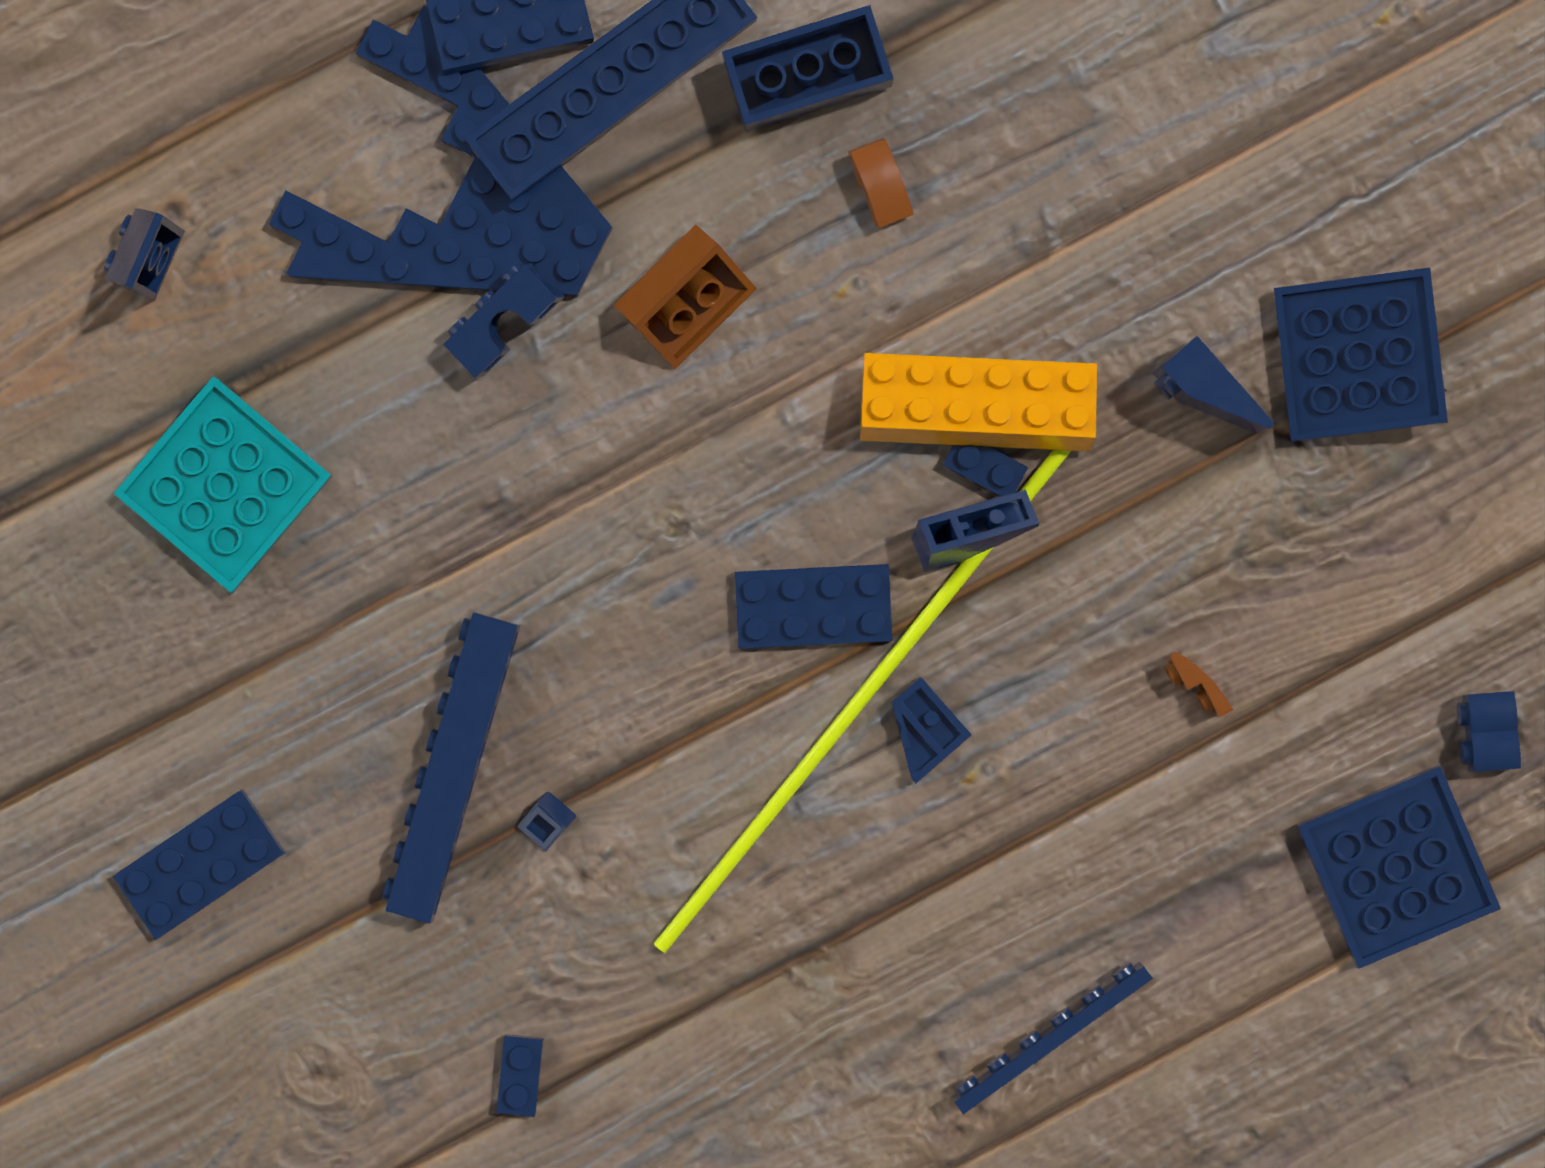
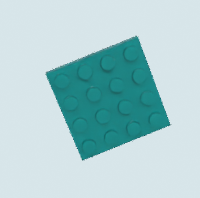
[113,376,333,593]

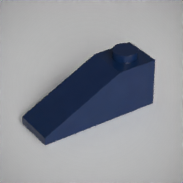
[911,490,1040,572]

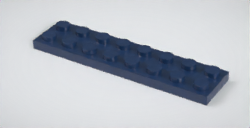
[464,0,758,202]

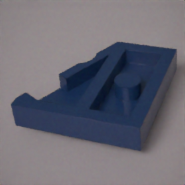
[892,677,972,784]

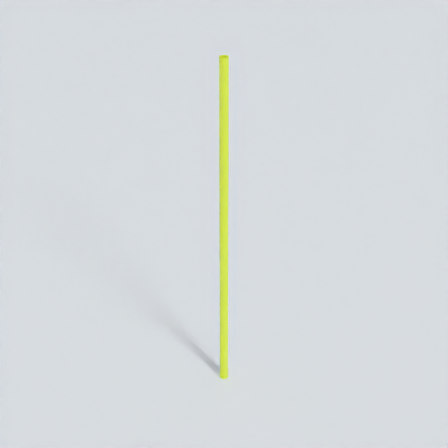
[654,450,1071,953]

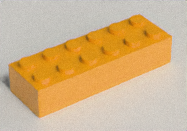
[860,353,1097,451]

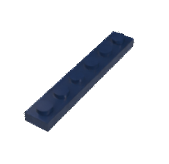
[952,962,1153,1115]

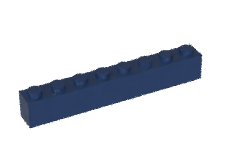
[382,612,521,924]

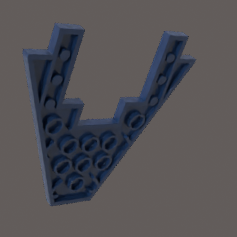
[268,5,613,297]

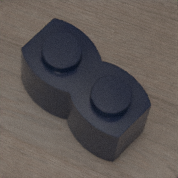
[1457,691,1521,772]

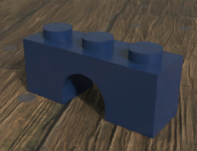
[443,263,564,378]

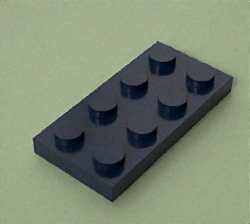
[426,0,594,75]
[735,564,893,649]
[113,789,286,940]

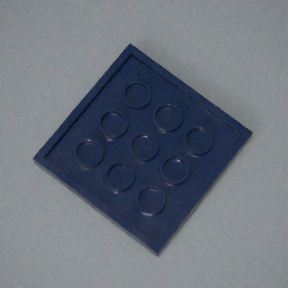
[1274,267,1448,442]
[1296,765,1501,969]

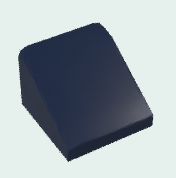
[517,792,576,851]

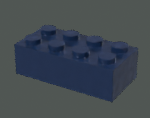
[722,5,894,133]

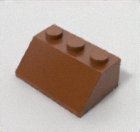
[613,224,757,369]

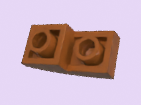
[848,138,914,228]
[1164,652,1233,717]

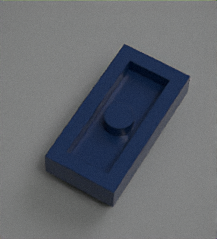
[942,445,1029,497]
[497,1034,544,1117]

